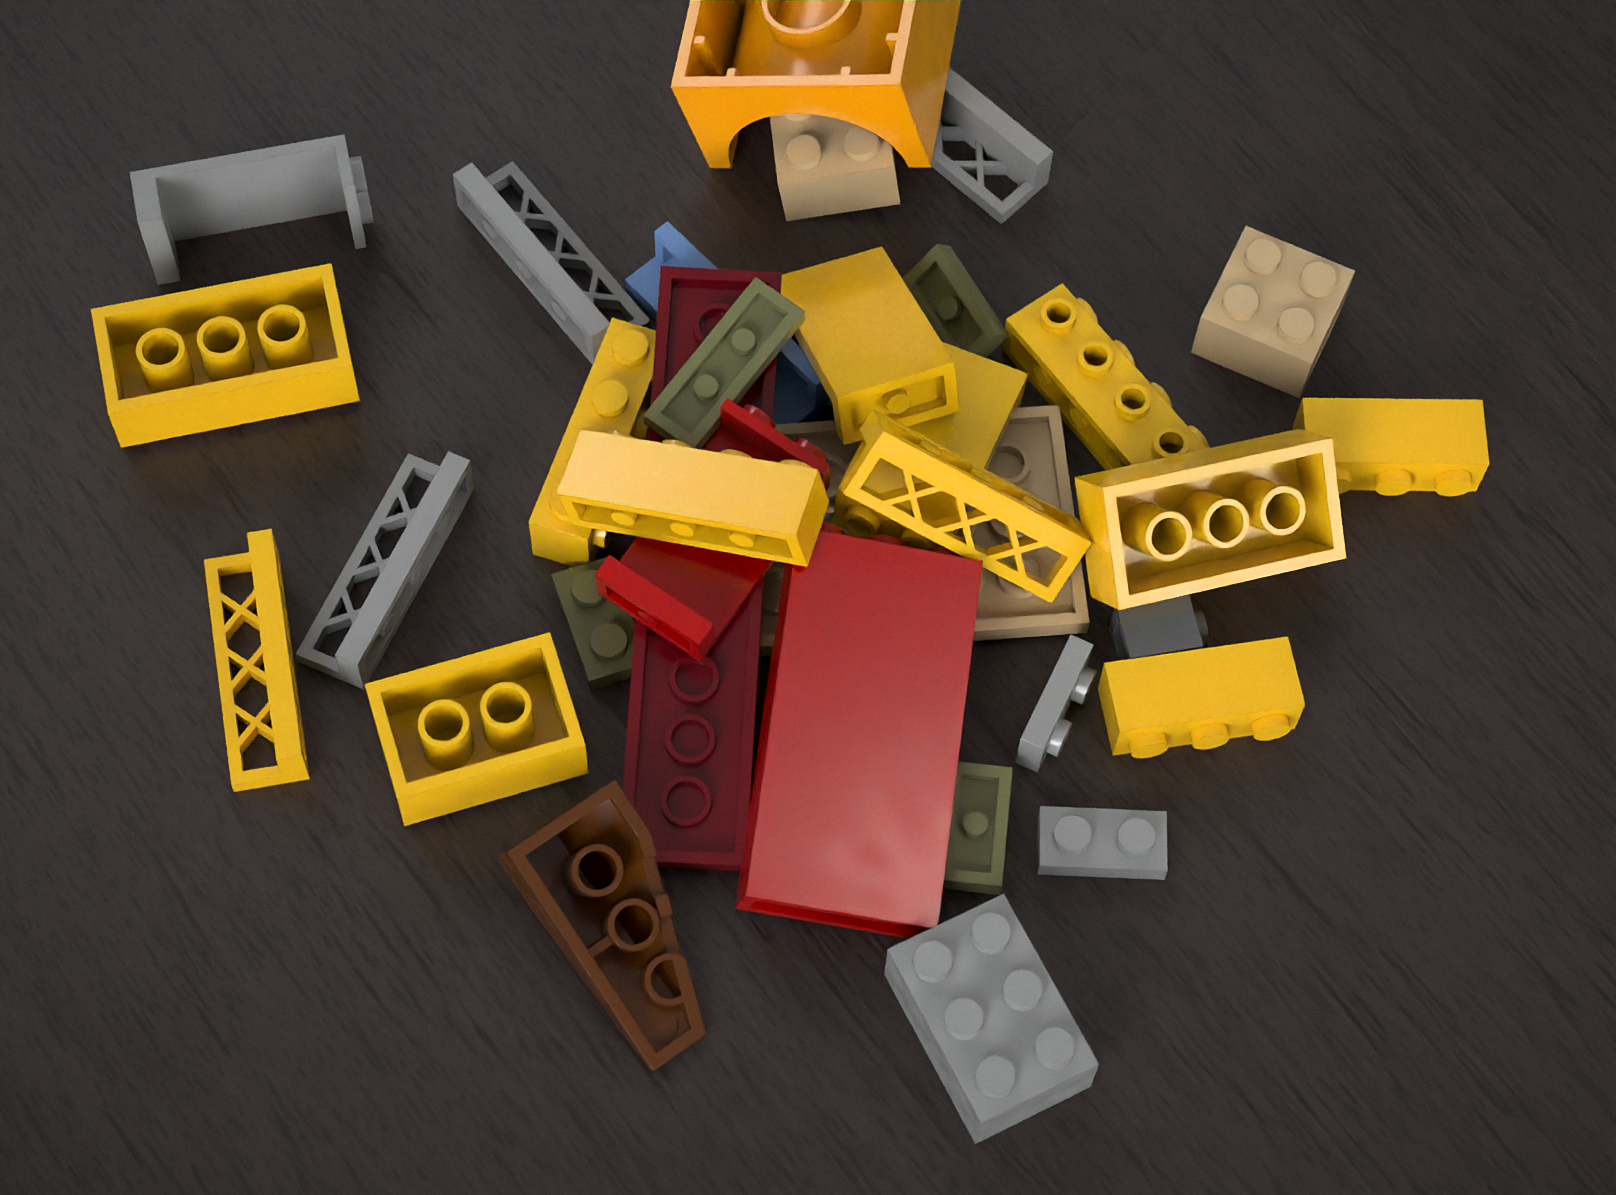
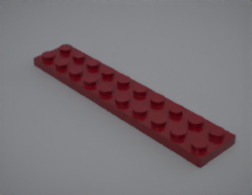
[623,266,782,871]

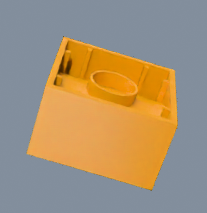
[671,0,961,168]

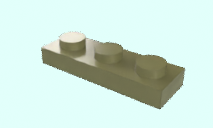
[643,277,805,449]

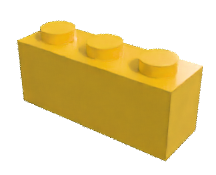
[1292,398,1489,496]
[1098,636,1305,759]

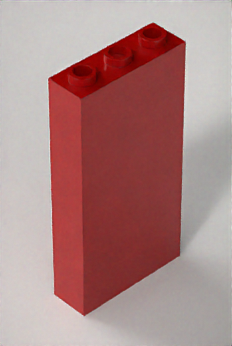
[735,523,983,939]

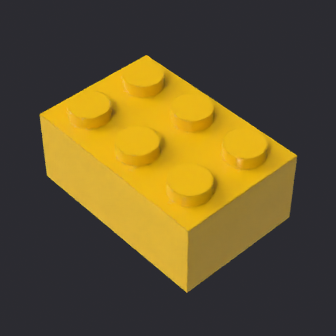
[365,632,588,826]

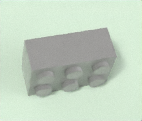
[884,894,1099,1144]

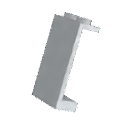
[130,134,374,285]

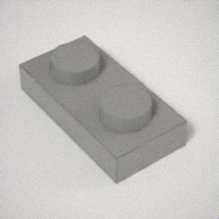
[1015,635,1097,773]
[1037,806,1168,880]

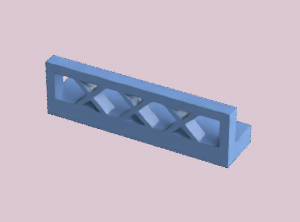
[625,221,828,424]

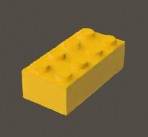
[91,263,360,448]
[1074,429,1346,610]

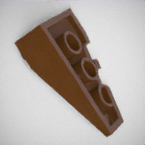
[497,780,706,1071]

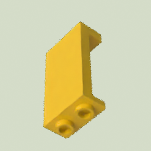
[781,246,960,445]
[832,342,1028,551]

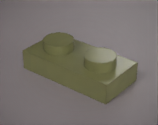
[902,244,1009,358]
[551,557,635,691]
[943,761,1013,895]

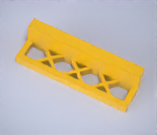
[840,409,1092,603]
[204,529,310,792]

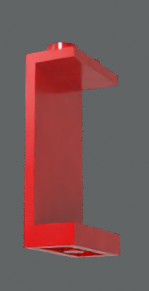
[595,398,831,662]

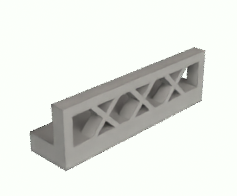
[931,67,1053,224]
[453,161,651,365]
[295,451,475,690]

